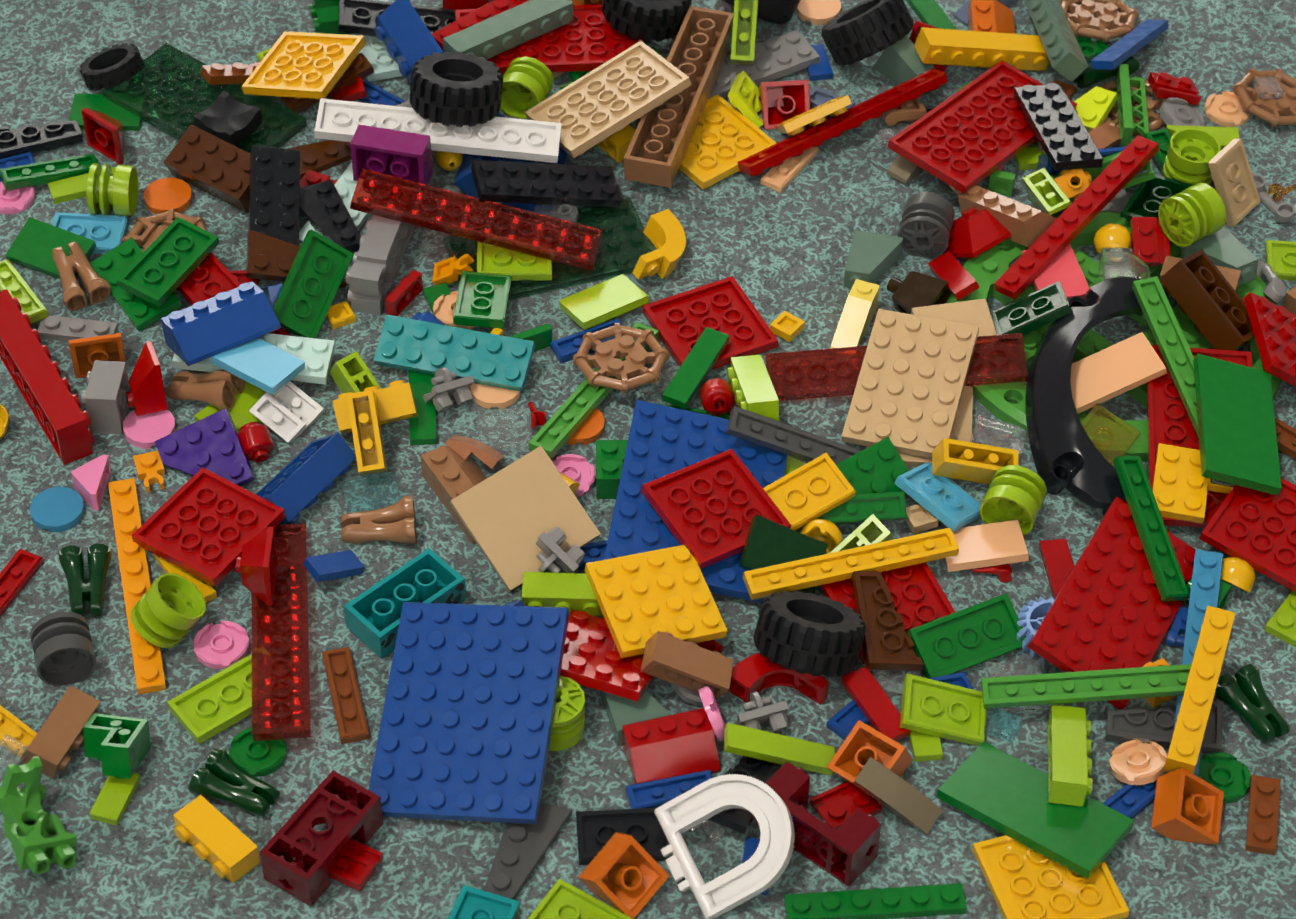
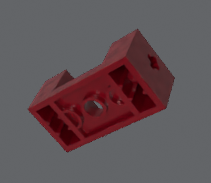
[756,762,881,887]
[260,770,383,907]

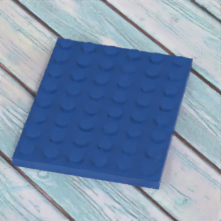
[604,400,787,603]
[368,602,570,824]

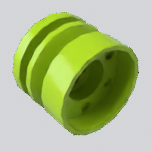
[501,57,554,120]
[1162,128,1221,186]
[86,163,139,217]
[1158,183,1226,247]
[979,465,1047,535]
[131,573,206,648]
[549,676,585,751]

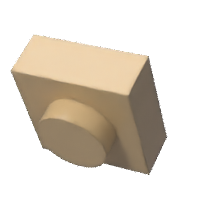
[905,504,938,534]

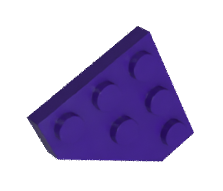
[155,408,255,486]

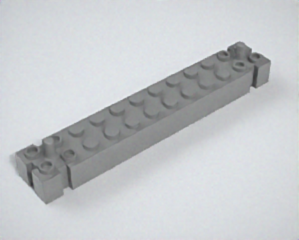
[342,150,439,316]

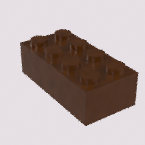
[164,125,250,213]
[1159,249,1255,351]

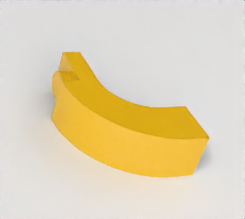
[632,209,686,280]

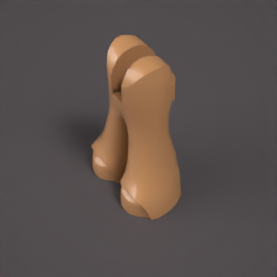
[52,241,111,311]
[165,369,245,411]
[341,496,417,544]

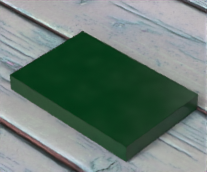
[990,281,1073,344]
[739,515,828,594]

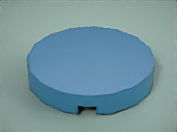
[30,486,85,533]

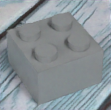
[82,360,130,435]

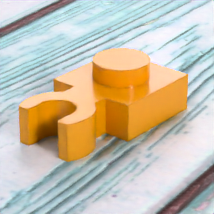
[432,254,474,285]
[133,450,165,493]

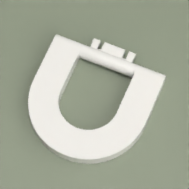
[654,774,795,919]

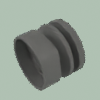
[898,192,955,258]
[30,611,97,686]

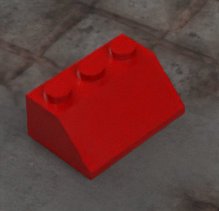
[622,708,721,784]

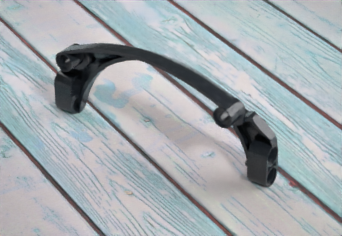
[1025,276,1168,516]

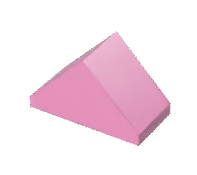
[71,454,112,511]

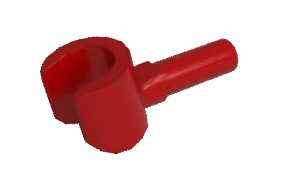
[528,402,546,428]
[973,564,1012,583]

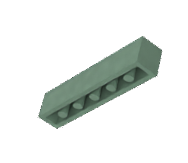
[443,0,573,59]
[1024,0,1088,82]

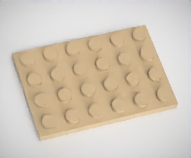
[525,41,692,158]
[841,309,979,458]

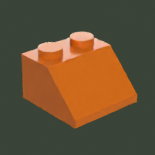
[967,0,1015,34]
[69,333,127,379]
[827,720,913,784]
[1151,767,1224,845]
[578,833,670,919]

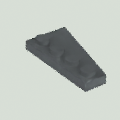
[1105,701,1223,753]
[483,803,572,900]

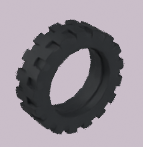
[79,43,144,90]

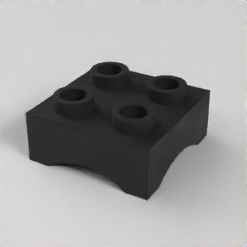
[193,91,262,146]

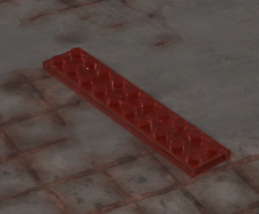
[350,168,602,271]
[765,333,1028,401]
[252,524,311,741]

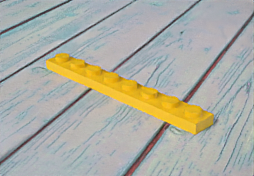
[743,527,960,600]

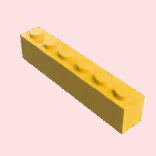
[914,27,1050,71]
[1163,605,1236,773]

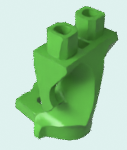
[0,756,77,875]

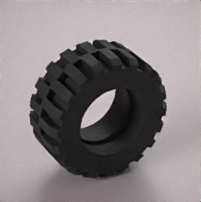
[602,0,692,42]
[821,0,914,66]
[409,51,503,127]
[753,591,866,677]

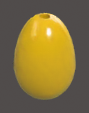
[435,151,463,171]

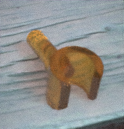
[1268,183,1296,201]

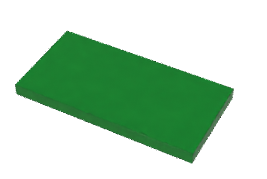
[1193,353,1282,495]
[937,742,1134,879]

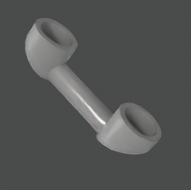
[1252,174,1295,223]
[1257,260,1286,303]

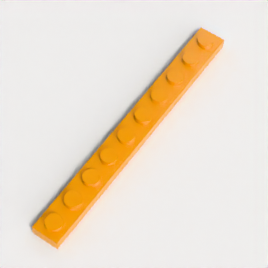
[108,478,167,695]

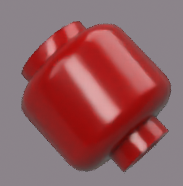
[700,378,735,416]
[238,422,275,463]

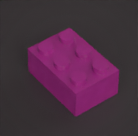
[350,124,433,192]

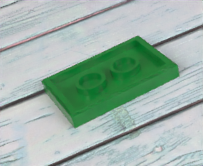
[69,94,146,131]
[6,217,96,280]
[453,271,512,329]

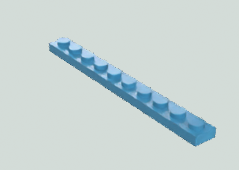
[1173,549,1223,776]

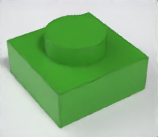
[988,170,1016,197]

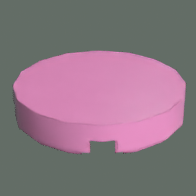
[0,182,36,214]
[123,410,176,449]
[552,454,596,497]
[194,621,250,669]
[698,686,726,742]

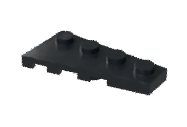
[0,120,83,159]
[299,180,361,252]
[708,756,781,835]

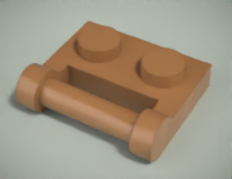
[875,94,927,126]

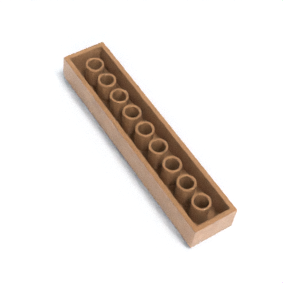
[624,6,734,188]

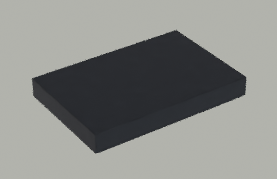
[576,808,668,865]

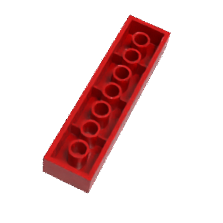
[0,289,95,465]

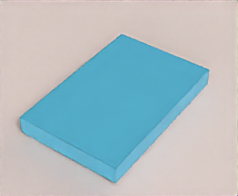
[52,212,129,254]
[211,337,305,395]
[894,462,981,532]

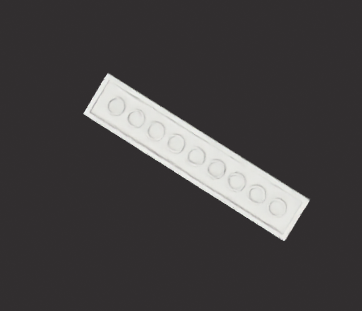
[314,98,561,163]

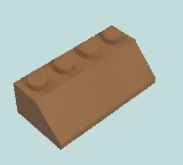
[958,185,1057,247]
[420,446,487,544]

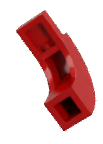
[728,653,829,705]

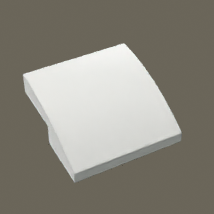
[249,381,325,444]

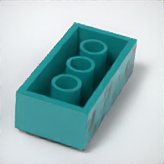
[344,548,466,659]

